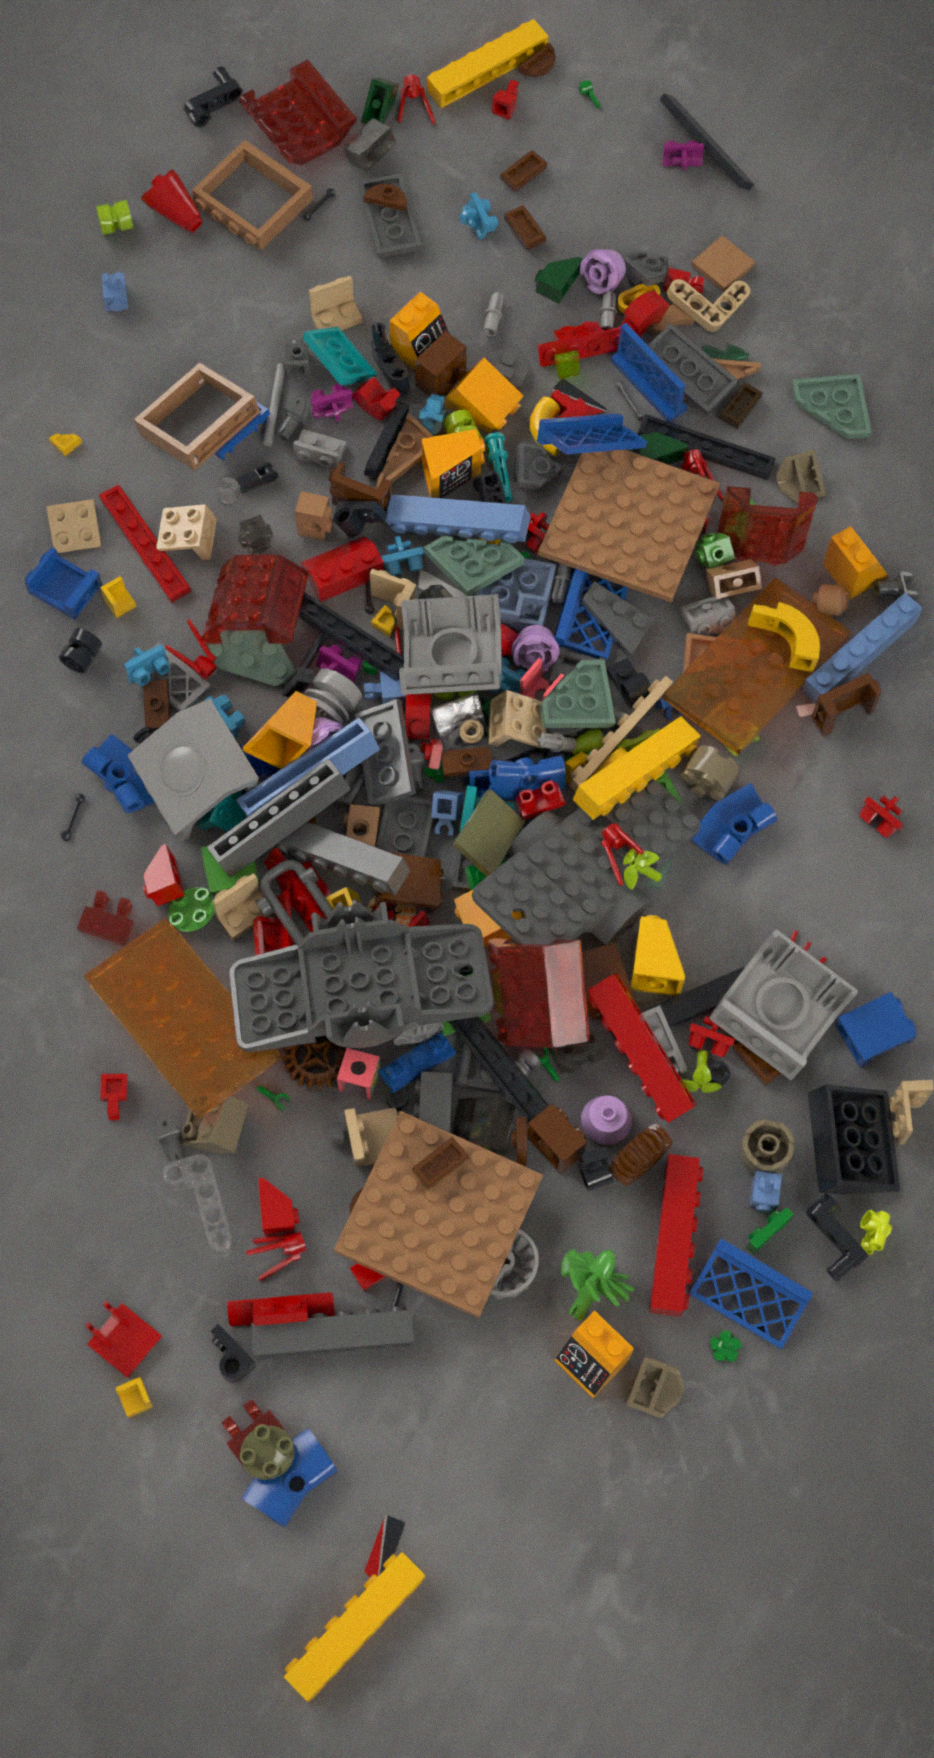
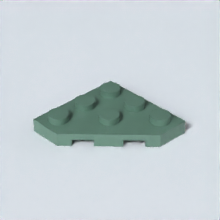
[791,374,871,439]
[424,536,524,596]
[206,611,295,687]
[540,660,616,728]

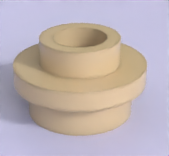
[459,720,484,744]

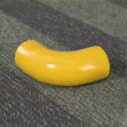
[530,396,561,457]

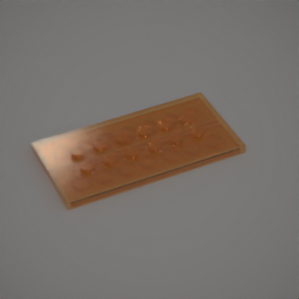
[662,577,851,755]
[83,918,282,1119]

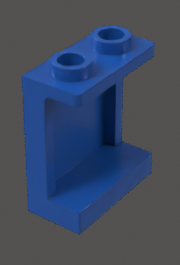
[25,547,102,620]
[835,991,917,1068]

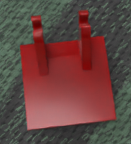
[85,1301,163,1378]

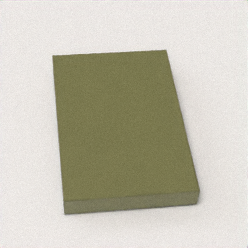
[453,789,525,876]

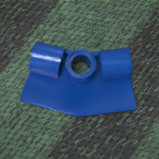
[81,734,155,813]
[481,756,566,801]
[692,783,777,865]
[242,1429,338,1528]

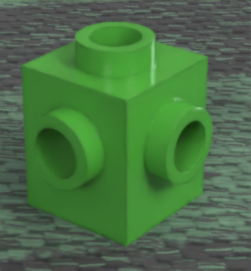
[695,532,735,568]

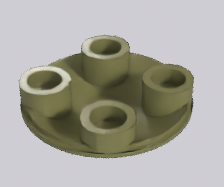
[240,1424,295,1480]

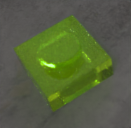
[555,350,581,379]

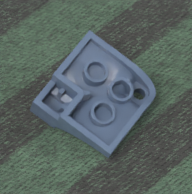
[475,559,556,633]

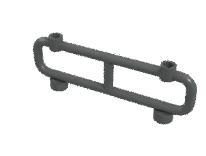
[255,860,334,944]

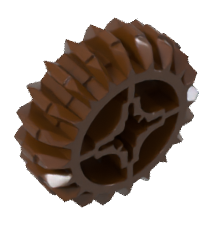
[282,1035,349,1091]
[609,1124,673,1186]

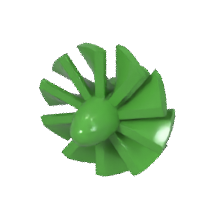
[560,1249,634,1320]

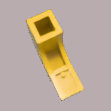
[748,602,820,673]

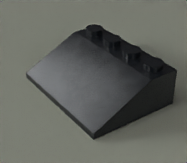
[808,1084,900,1194]

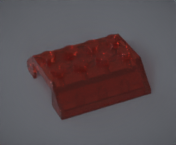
[239,59,357,165]
[716,486,818,565]
[202,554,309,644]
[488,938,589,1048]

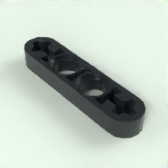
[364,401,410,480]

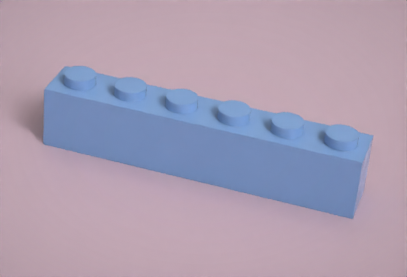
[386,494,531,543]
[802,593,922,704]
[236,718,380,818]

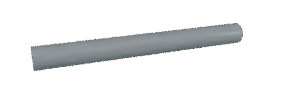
[263,363,286,447]

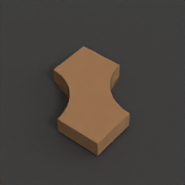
[645,298,699,335]

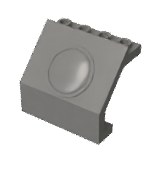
[399,594,502,695]
[127,699,259,842]
[709,929,858,1080]

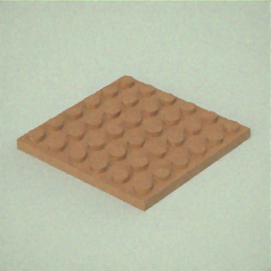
[538,450,720,603]
[333,1111,543,1319]

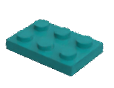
[302,326,377,386]

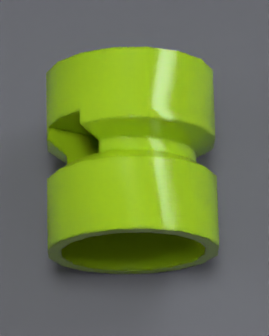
[96,200,133,235]
[443,409,481,438]

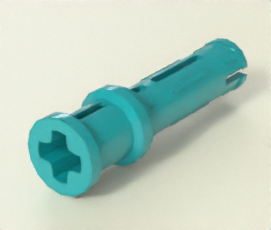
[484,432,513,503]

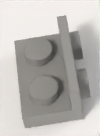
[293,429,347,468]
[680,596,737,636]

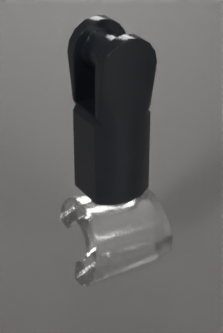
[217,462,278,506]

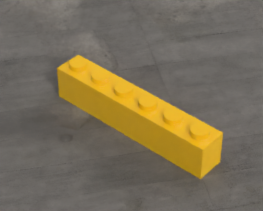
[427,19,549,109]
[573,716,701,820]
[284,1552,426,1703]

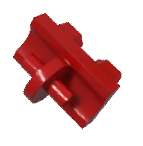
[526,512,550,554]
[515,780,566,820]
[858,795,904,839]
[689,1016,735,1058]

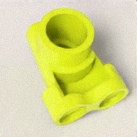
[860,1210,892,1255]

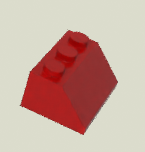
[300,536,384,602]

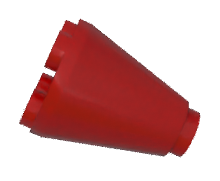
[141,169,203,233]

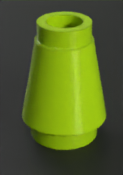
[572,728,604,756]

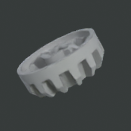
[490,1229,539,1299]

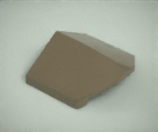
[776,450,826,503]
[626,1355,685,1418]

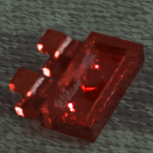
[77,890,134,946]
[221,1399,285,1466]

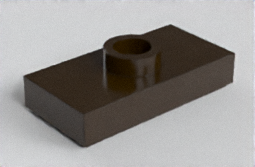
[719,382,763,429]

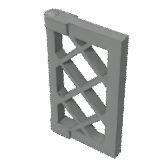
[150,642,211,712]

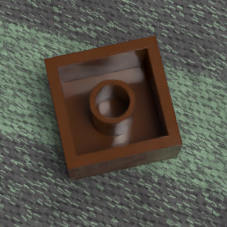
[415,331,467,397]
[527,1103,587,1175]

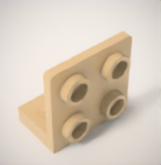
[309,276,363,330]
[46,499,101,553]
[157,504,217,560]
[370,569,416,630]
[489,690,546,749]
[212,873,274,941]
[890,1080,934,1145]
[344,1108,398,1168]

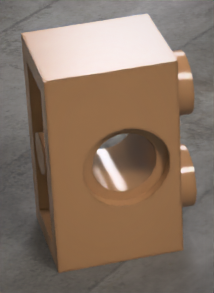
[295,491,333,541]
[706,559,762,599]
[343,804,380,847]

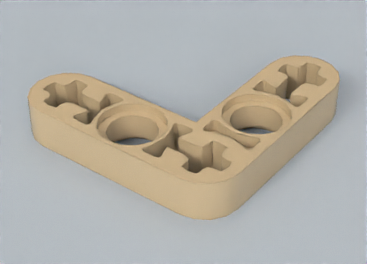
[667,279,750,332]

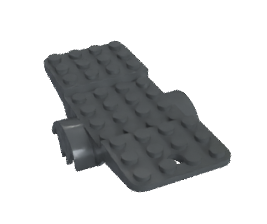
[472,779,701,960]
[230,900,494,1052]

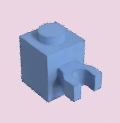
[102,272,129,311]
[364,672,406,707]
[431,790,463,836]
[749,1171,782,1213]

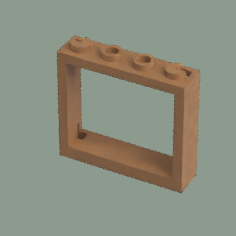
[192,140,313,251]
[134,362,260,471]

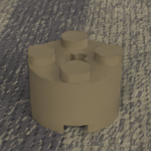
[680,745,739,801]
[739,1119,794,1174]

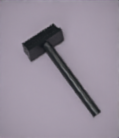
[281,632,328,698]

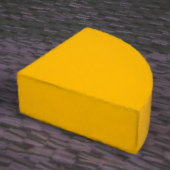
[49,433,82,456]
[371,605,395,638]
[565,752,588,784]

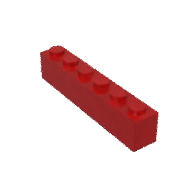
[588,973,697,1123]
[649,1154,704,1317]

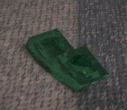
[701,342,749,360]

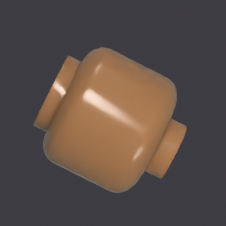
[813,584,849,616]

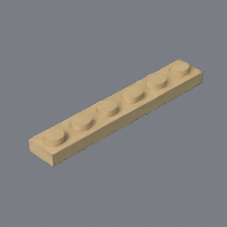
[569,676,673,792]

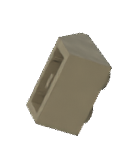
[180,1093,249,1154]

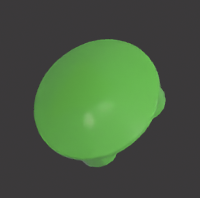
[168,887,215,932]

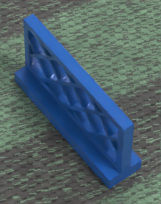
[611,323,687,422]
[537,413,647,455]
[554,568,628,660]
[689,1238,813,1349]

